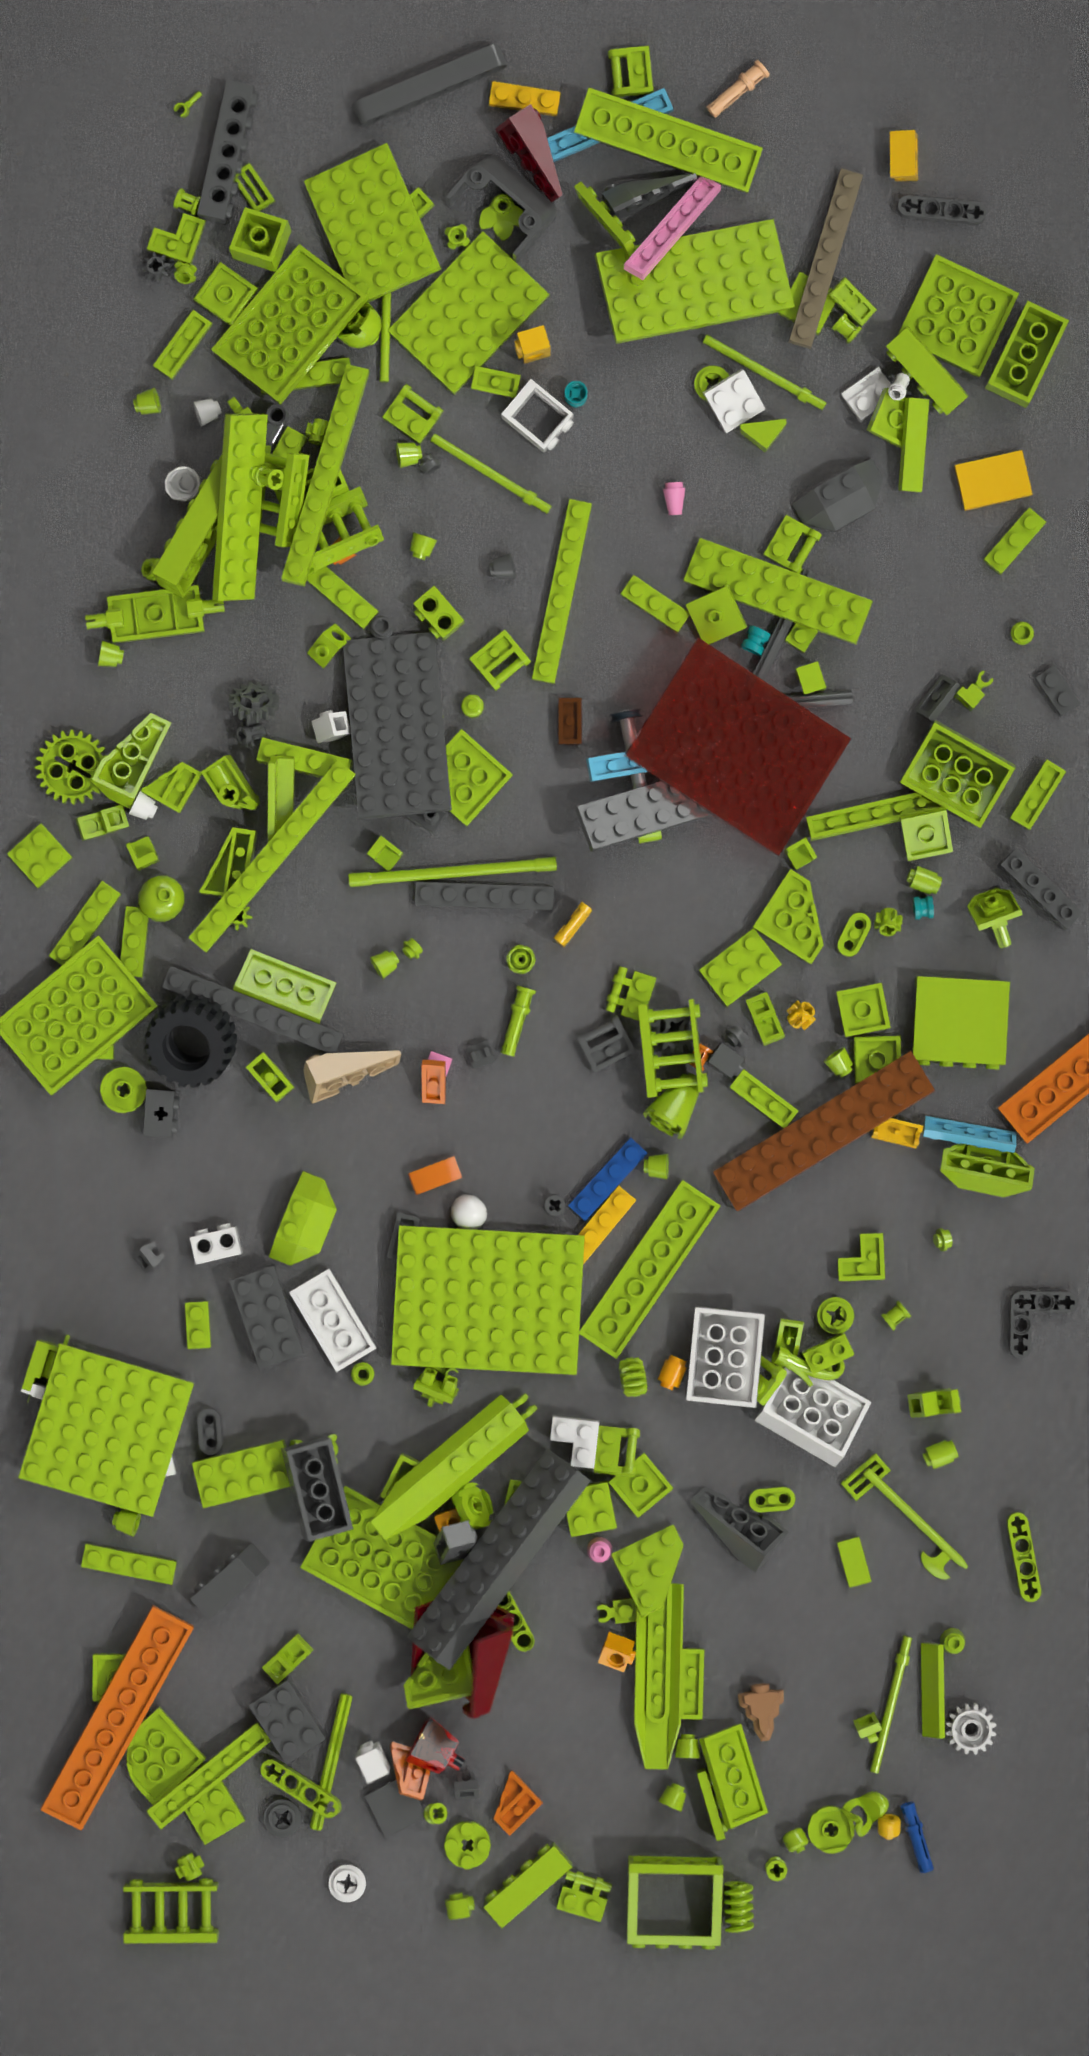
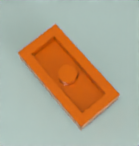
[421,1059,446,1104]

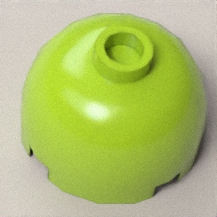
[338,302,382,349]
[138,875,184,922]

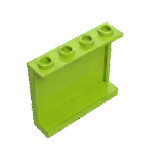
[912,976,1010,1070]

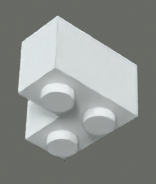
[550,1415,599,1469]

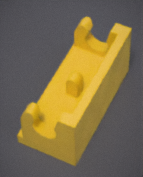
[890,130,918,181]
[871,1118,923,1149]

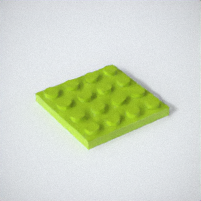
[898,254,1019,377]

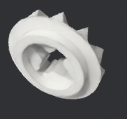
[329,1864,366,1902]

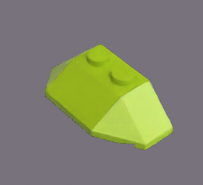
[940,1143,1035,1197]
[269,1171,337,1266]

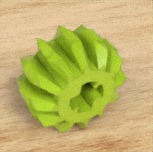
[619,1357,647,1397]

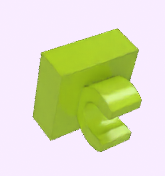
[853,1712,882,1744]

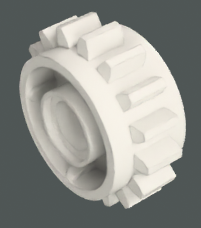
[945,1703,996,1755]

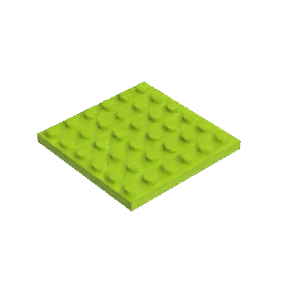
[18,1343,194,1517]

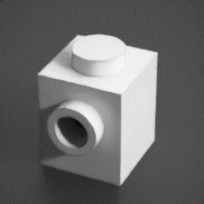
[311,710,351,743]

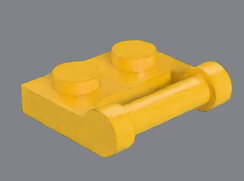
[553,901,592,948]

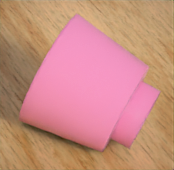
[587,1537,613,1563]

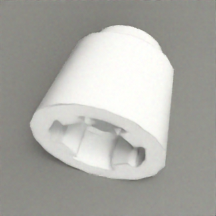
[193,399,221,427]
[129,791,158,820]

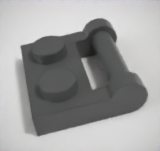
[576,1015,636,1073]

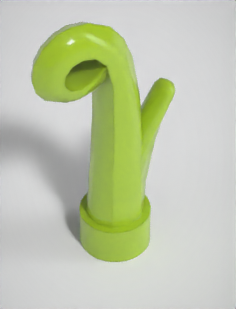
[771,1346,845,1387]

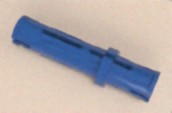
[900,1801,934,1873]

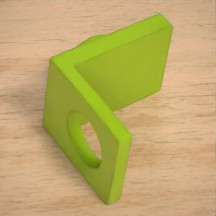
[307,623,352,668]

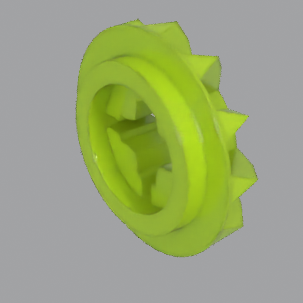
[694,366,729,401]
[817,1297,854,1334]

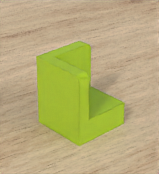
[795,661,826,695]
[126,836,160,871]
[367,836,403,871]
[784,837,817,870]

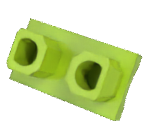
[413,1367,459,1408]

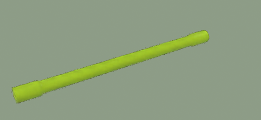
[349,857,557,887]

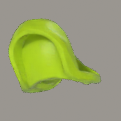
[842,1791,889,1837]

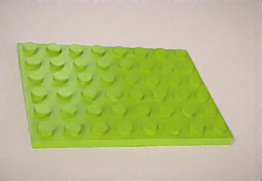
[391,1225,585,1375]

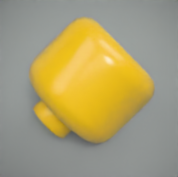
[877,1814,901,1840]

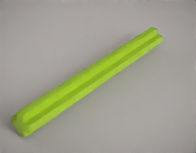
[310,1693,352,1831]

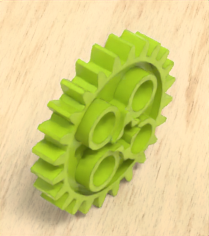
[35,729,106,805]

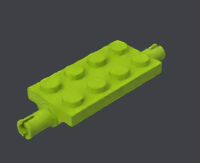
[85,585,225,644]

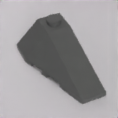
[602,173,697,220]

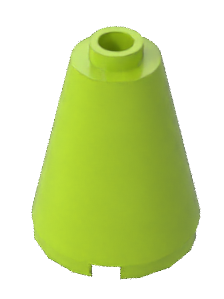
[643,1073,700,1139]

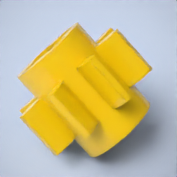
[787,1000,816,1030]

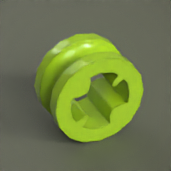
[424,1803,447,1824]

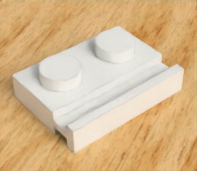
[841,367,891,422]

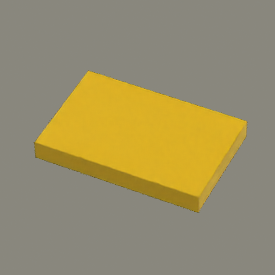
[954,450,1033,511]

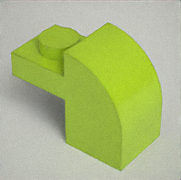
[907,1388,961,1418]

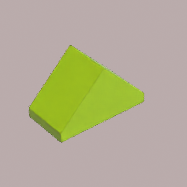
[739,419,787,453]
[774,1318,804,1356]

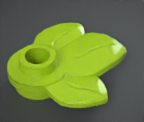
[479,194,523,241]

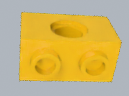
[514,325,551,364]

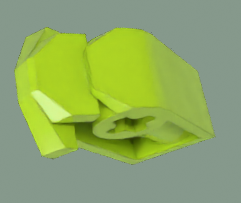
[201,755,260,810]

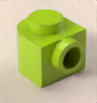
[445,1892,475,1920]

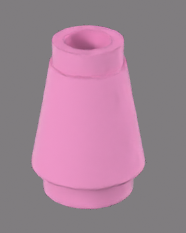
[663,482,685,515]

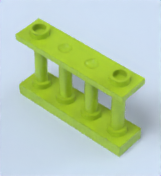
[259,445,309,547]
[276,486,384,575]
[638,999,708,1098]
[123,1878,219,1943]

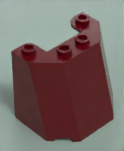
[410,1601,514,1719]

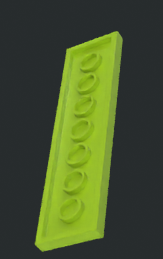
[574,87,763,193]
[212,413,268,601]
[683,538,873,645]
[579,1180,721,1359]

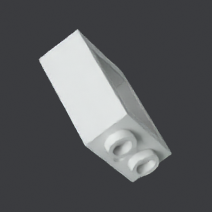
[501,379,574,453]

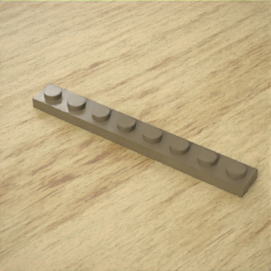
[789,168,863,349]

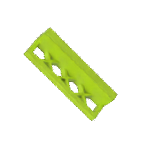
[268,756,295,842]

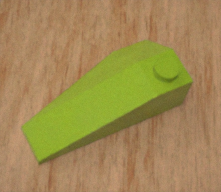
[91,713,171,809]

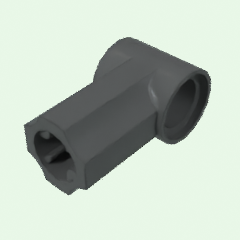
[266,404,289,450]

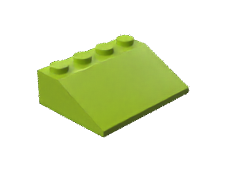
[900,720,1016,828]

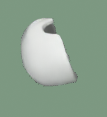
[164,466,201,501]
[451,1194,487,1229]

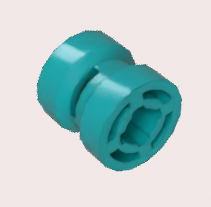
[564,381,588,408]
[741,625,771,656]

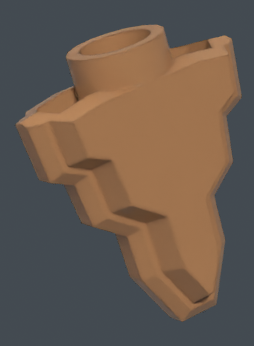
[737,1683,784,1741]

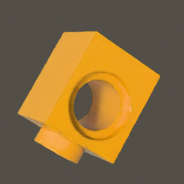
[598,1632,636,1672]

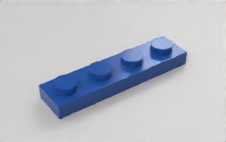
[568,1138,648,1221]

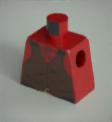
[405,1717,465,1774]

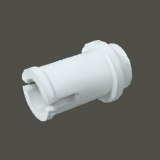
[888,373,910,400]

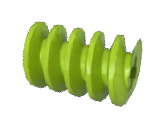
[724,1881,754,1933]

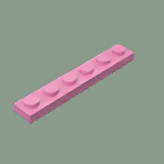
[624,177,721,280]

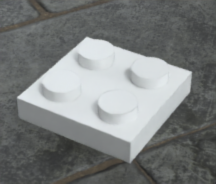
[703,369,765,433]

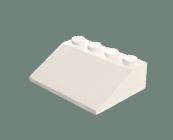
[686,1307,765,1408]
[755,1367,871,1467]

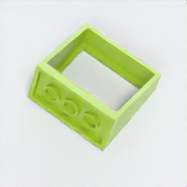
[627,1855,723,1949]

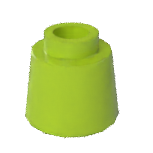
[133,387,161,415]
[396,443,422,468]
[410,532,437,560]
[98,641,124,667]
[370,950,399,979]
[823,1047,853,1077]
[644,1154,669,1179]
[112,1509,141,1537]
[940,1628,965,1654]
[675,1734,700,1758]
[658,1782,686,1812]

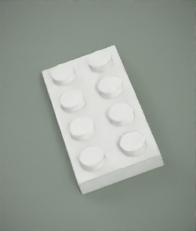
[289,1268,376,1372]

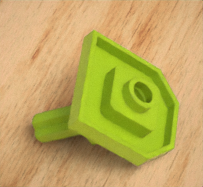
[967,888,1023,948]

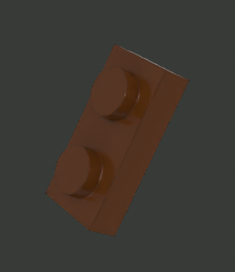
[559,698,582,745]

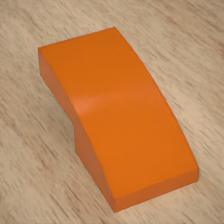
[408,1156,462,1195]

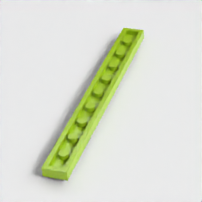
[281,364,370,587]
[188,760,356,953]

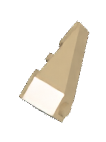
[303,1050,401,1104]

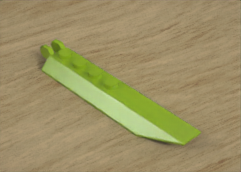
[370,1393,538,1540]
[634,1583,684,1769]

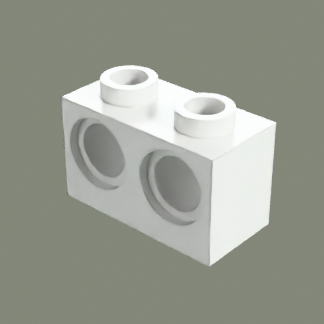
[190,1223,243,1265]
[356,1740,391,1783]

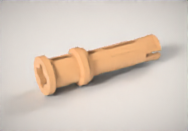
[706,60,770,118]

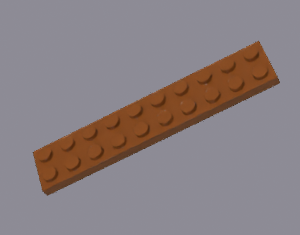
[713,1051,936,1212]

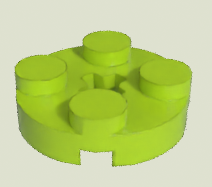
[100,1067,147,1113]
[452,1482,493,1530]
[807,1805,855,1854]
[444,1821,491,1870]

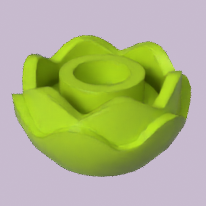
[506,945,536,974]

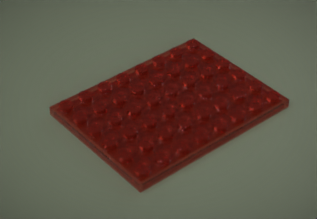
[624,638,851,856]

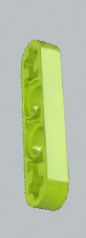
[1006,1512,1041,1602]
[261,1758,342,1818]

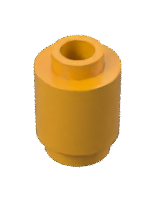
[658,1355,687,1391]

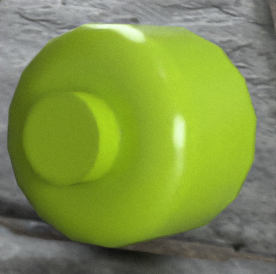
[461,694,484,718]
[782,1827,809,1854]

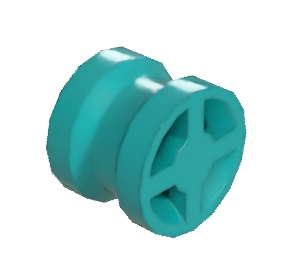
[913,896,934,920]

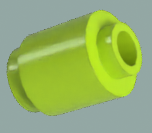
[906,866,942,895]
[922,1440,959,1469]

